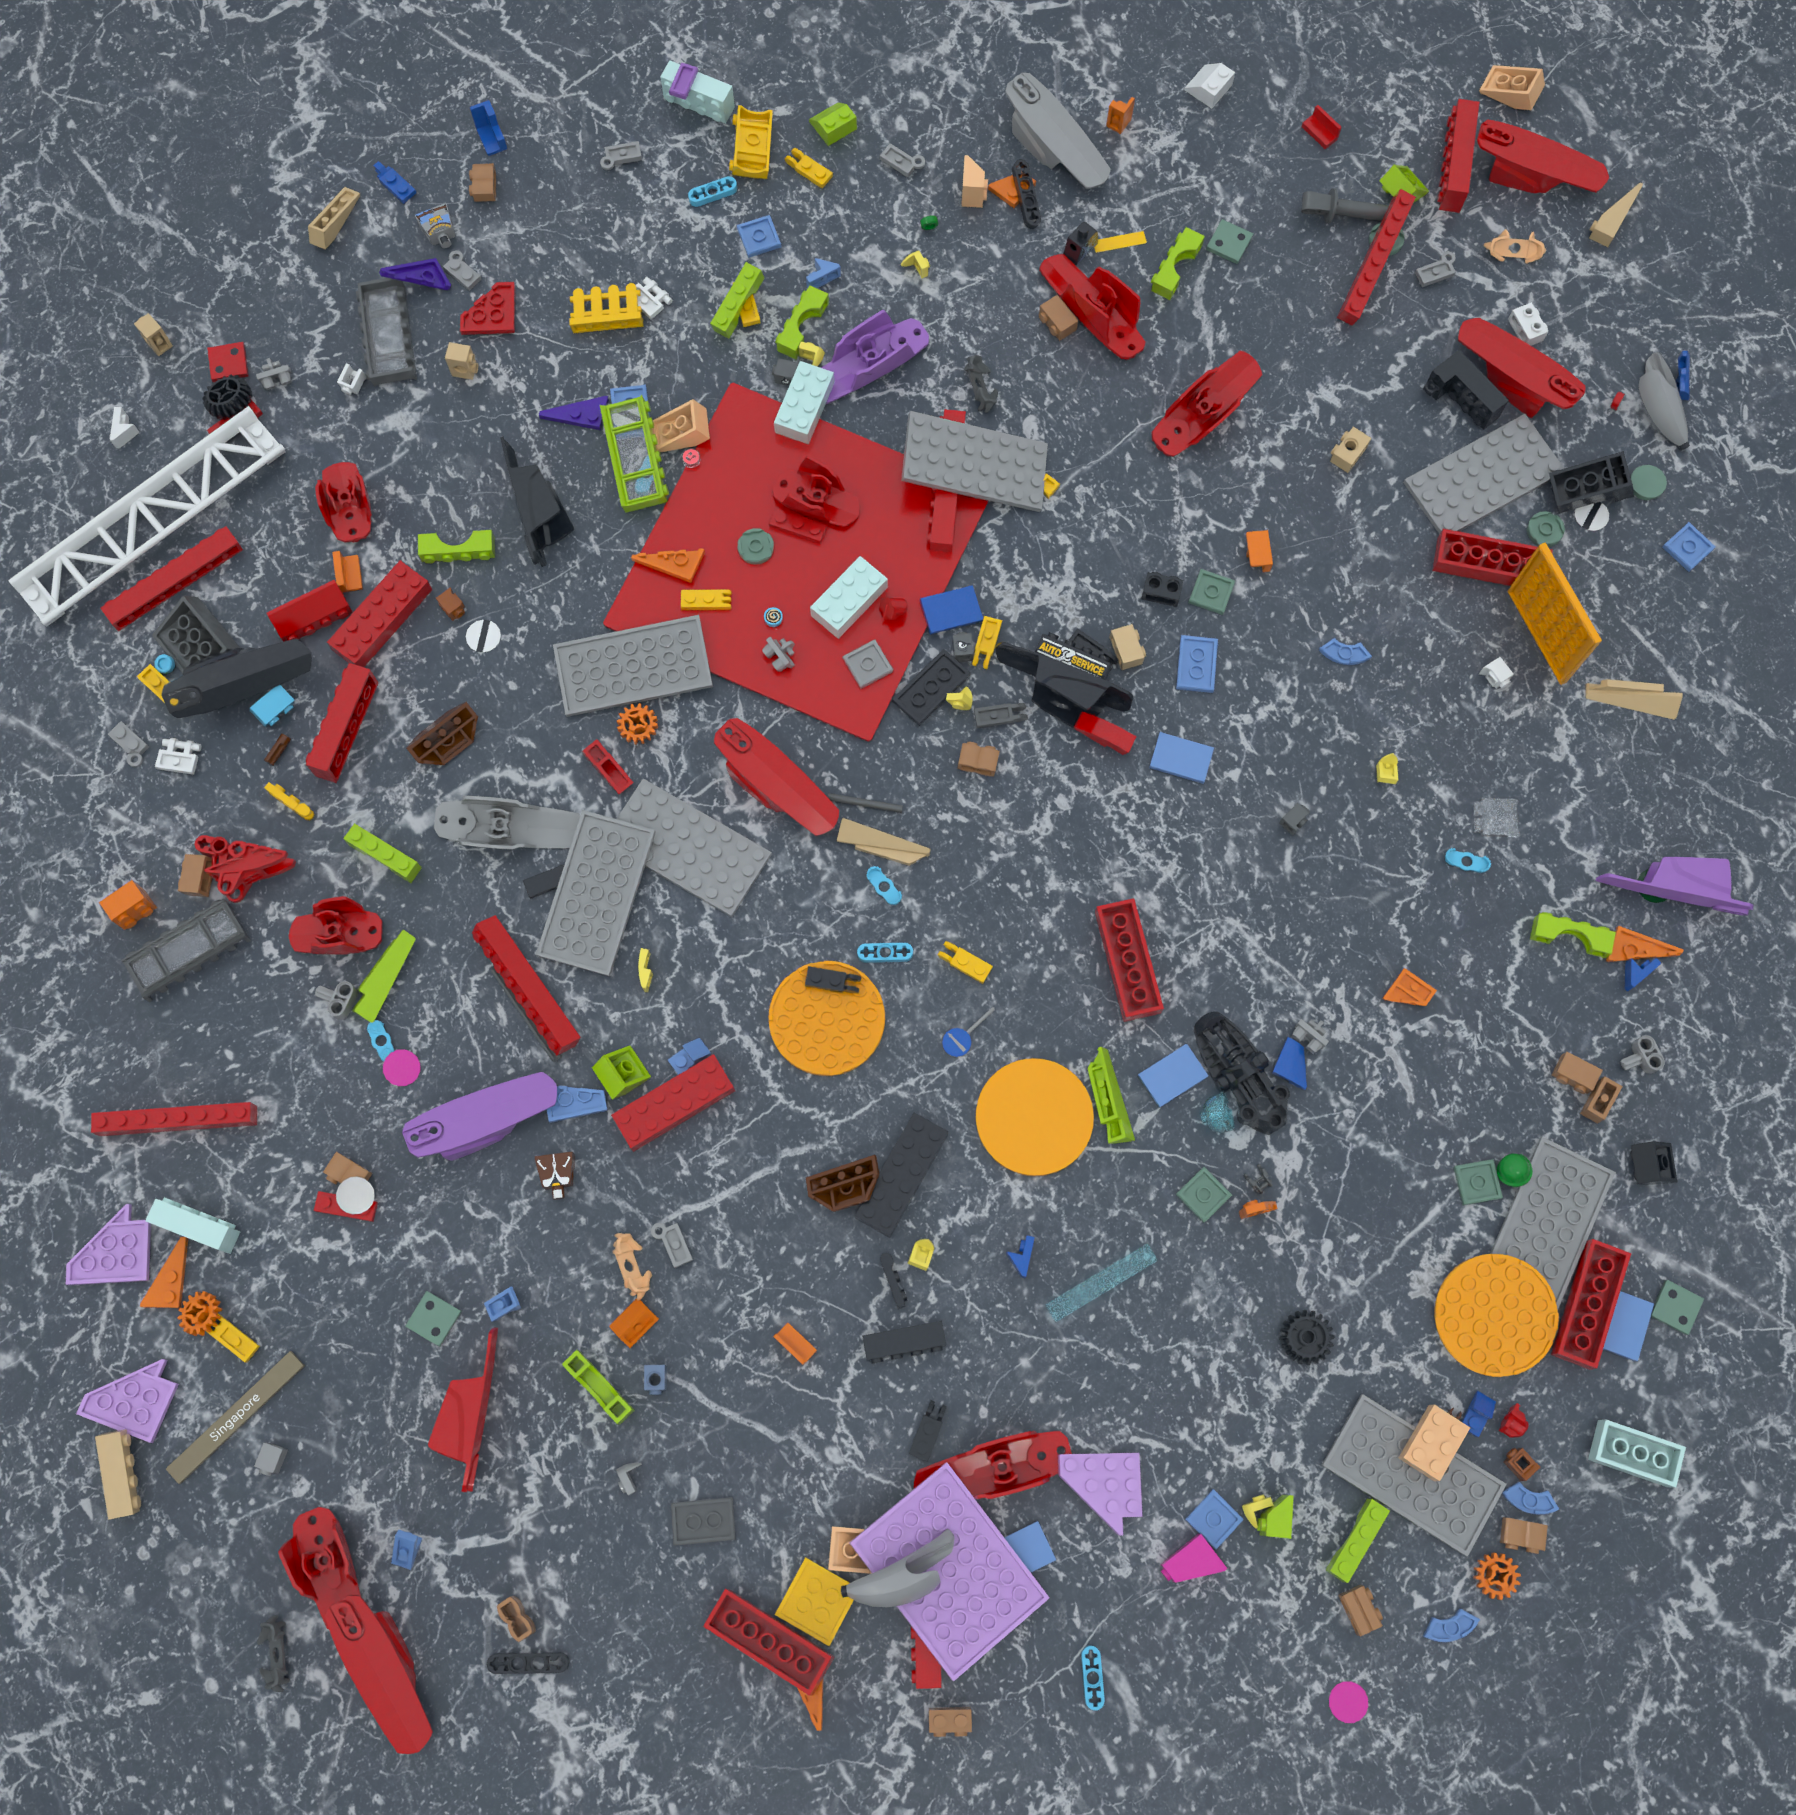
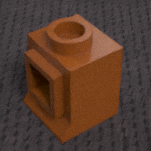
[436,587,465,621]
[1504,1448,1541,1481]

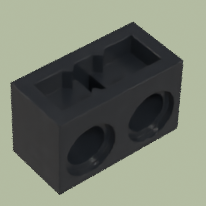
[1141,572,1184,607]

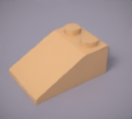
[1479,65,1545,110]
[652,399,710,452]
[828,1526,872,1574]

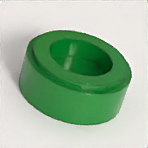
[920,215,939,230]

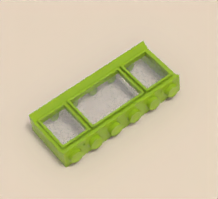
[600,395,669,513]

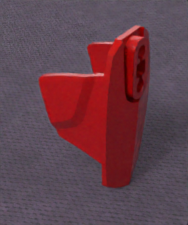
[772,456,859,527]
[315,462,372,543]
[289,896,383,955]

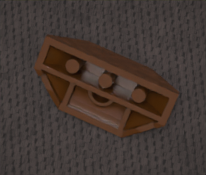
[406,702,478,765]
[806,1155,879,1212]

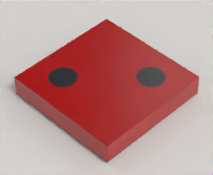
[207,342,248,382]

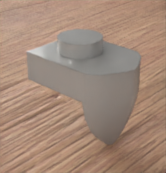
[616,1462,642,1495]

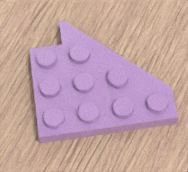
[66,1204,151,1285]
[76,1359,179,1443]
[1058,1453,1142,1535]

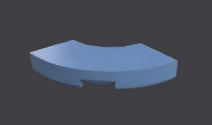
[1319,638,1372,665]
[1502,1482,1559,1514]
[1423,1608,1480,1642]

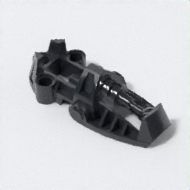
[1194,1011,1290,1135]

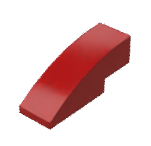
[1074,712,1137,755]
[582,739,634,794]

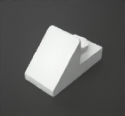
[110,407,139,448]

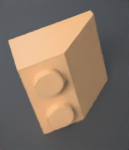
[962,155,988,208]

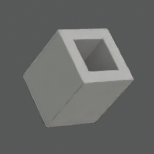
[254,1442,288,1476]

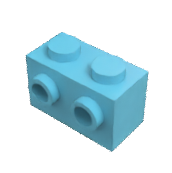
[250,685,295,727]

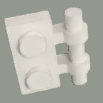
[636,277,673,320]
[155,738,202,775]

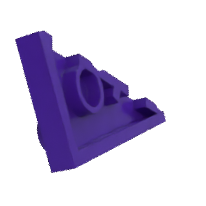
[379,258,451,290]
[539,396,609,430]

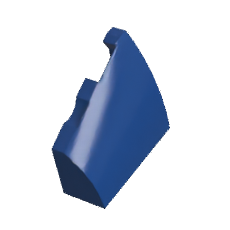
[1675,351,1690,400]
[1272,1037,1307,1090]

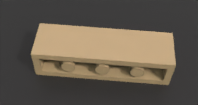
[95,1429,141,1520]

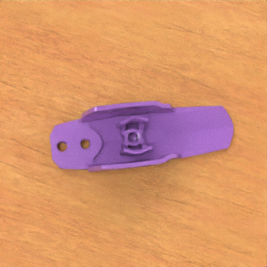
[821,310,929,405]
[1596,857,1754,916]
[402,1072,557,1161]

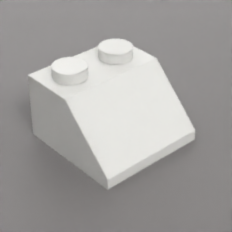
[1184,63,1235,109]

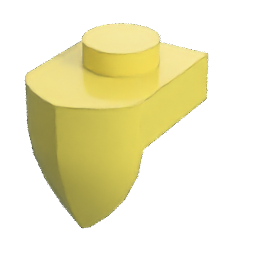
[901,250,930,278]
[799,342,825,366]
[946,687,973,710]
[1376,753,1398,784]
[907,1239,934,1271]
[1242,1494,1274,1528]

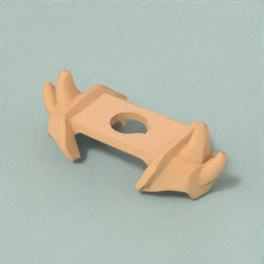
[1484,229,1546,264]
[613,1233,652,1301]

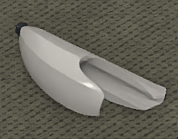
[1639,352,1690,451]
[841,1528,954,1607]

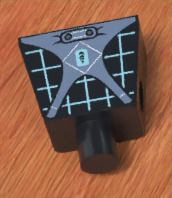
[1063,221,1098,266]

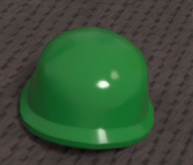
[1497,1153,1533,1187]

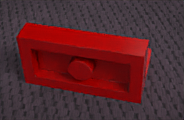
[1301,105,1341,149]

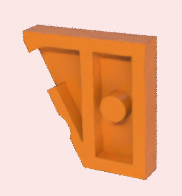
[988,171,1036,208]
[1382,968,1437,1007]
[1239,1200,1278,1219]

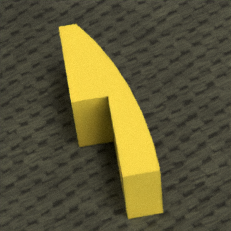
[638,948,653,992]

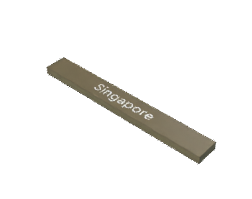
[166,1351,305,1484]

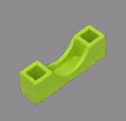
[1151,227,1205,300]
[710,262,764,339]
[775,285,829,360]
[418,530,495,564]
[343,823,422,883]
[1530,912,1616,958]
[562,1350,635,1425]
[1326,1499,1390,1583]

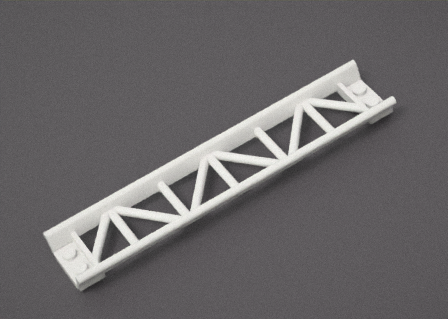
[8,406,285,627]

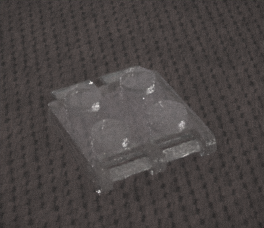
[1474,798,1520,837]

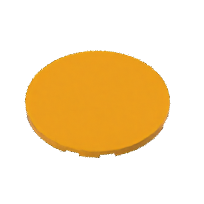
[769,961,885,1076]
[976,1058,1094,1176]
[1434,1254,1559,1377]

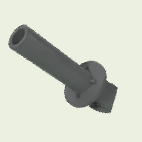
[1301,188,1389,223]

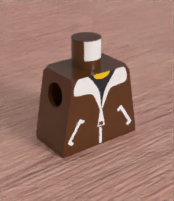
[535,1152,575,1200]

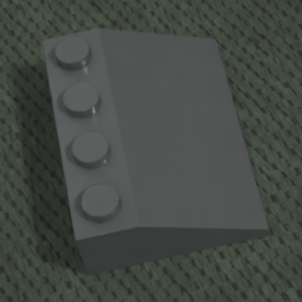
[152,596,240,673]

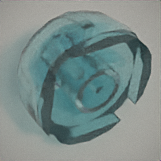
[1200,1092,1235,1133]

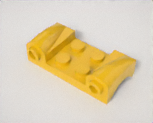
[729,105,773,179]

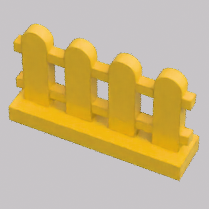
[569,283,644,333]

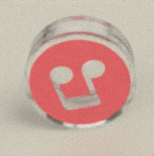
[682,448,700,468]

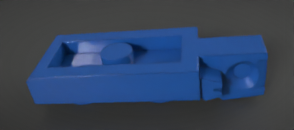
[373,161,416,204]

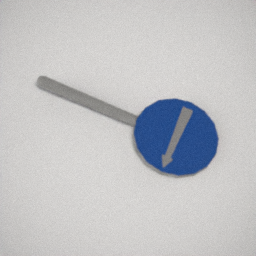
[942,1007,995,1057]

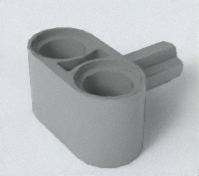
[315,981,358,1020]
[1620,1035,1665,1074]

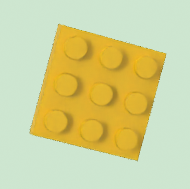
[775,1557,854,1646]

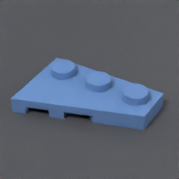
[547,1086,608,1123]

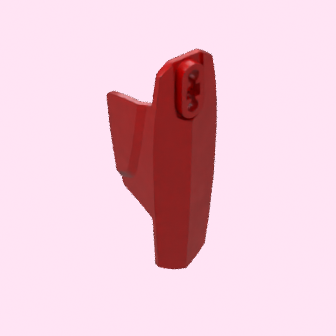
[1477,119,1609,193]
[1039,254,1145,360]
[1458,318,1585,418]
[1151,350,1262,457]
[714,718,839,836]
[428,1327,498,1492]
[914,1431,1072,1499]
[325,1595,433,1754]

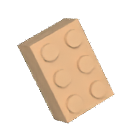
[1399,1405,1470,1481]

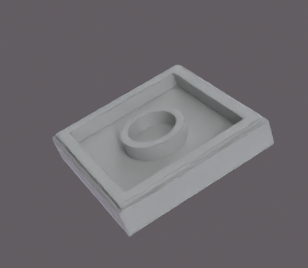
[843,640,893,689]

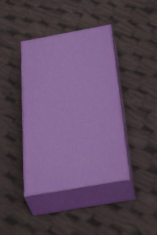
[669,62,698,100]

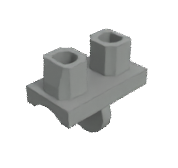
[256,358,292,390]
[762,637,795,672]
[1291,1019,1329,1054]

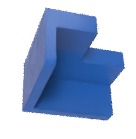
[470,100,507,156]

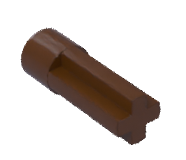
[264,733,291,766]

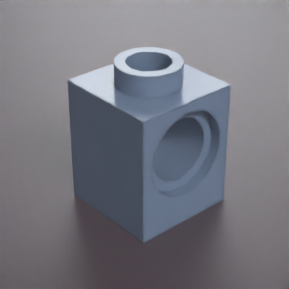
[644,1365,667,1395]

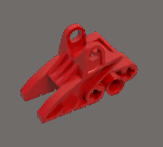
[194,835,296,903]

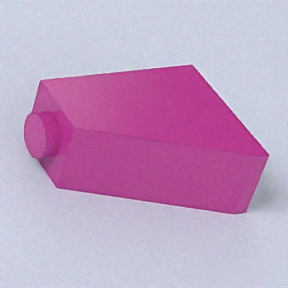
[1160,1534,1227,1583]

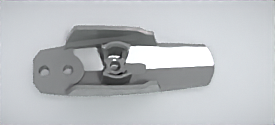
[1005,73,1111,189]
[434,796,580,849]

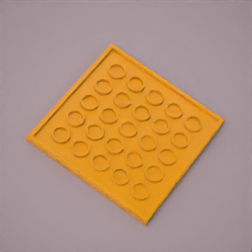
[1508,542,1602,685]

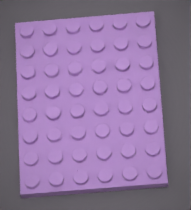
[849,1462,1049,1681]

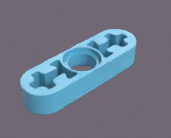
[688,176,737,207]
[857,943,913,963]
[1081,1645,1105,1710]

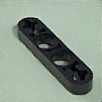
[1012,159,1041,229]
[486,1652,570,1674]

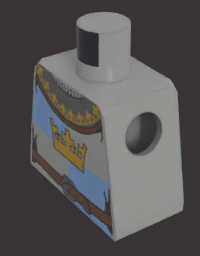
[415,203,455,248]

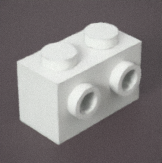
[1508,302,1548,346]

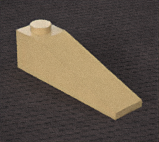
[1589,183,1643,247]
[308,187,360,249]

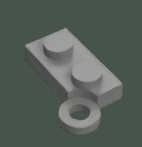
[600,141,642,170]
[880,143,925,177]
[443,250,482,291]
[1415,251,1456,287]
[108,721,149,767]
[651,1223,693,1268]

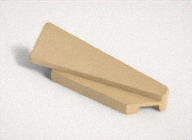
[1585,679,1683,720]
[837,818,931,866]

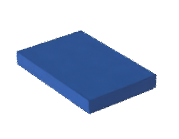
[919,585,983,635]

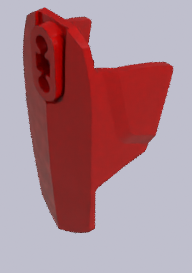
[278,1507,361,1629]

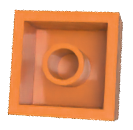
[99,880,157,930]

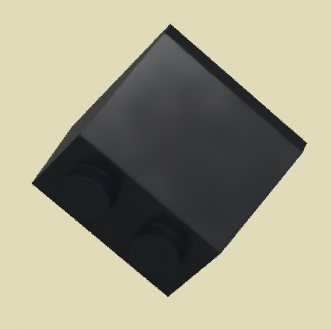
[1630,1141,1678,1185]

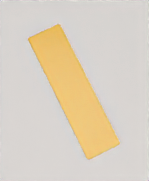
[1094,231,1147,253]

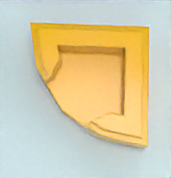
[1043,474,1060,499]

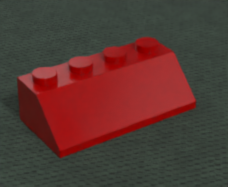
[267,580,353,641]

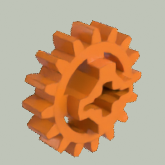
[617,703,658,745]
[178,1291,222,1336]
[1473,1553,1521,1600]

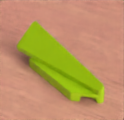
[351,930,416,1023]
[1088,1047,1135,1144]

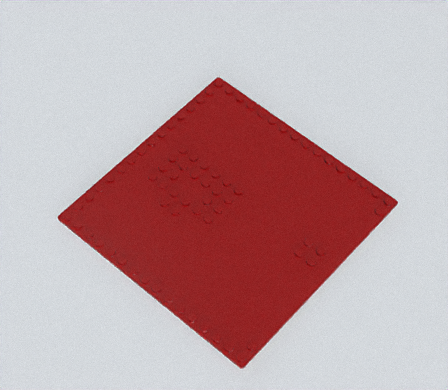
[603,383,989,742]

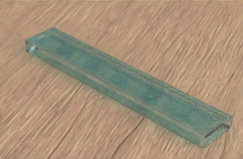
[1045,1243,1158,1323]

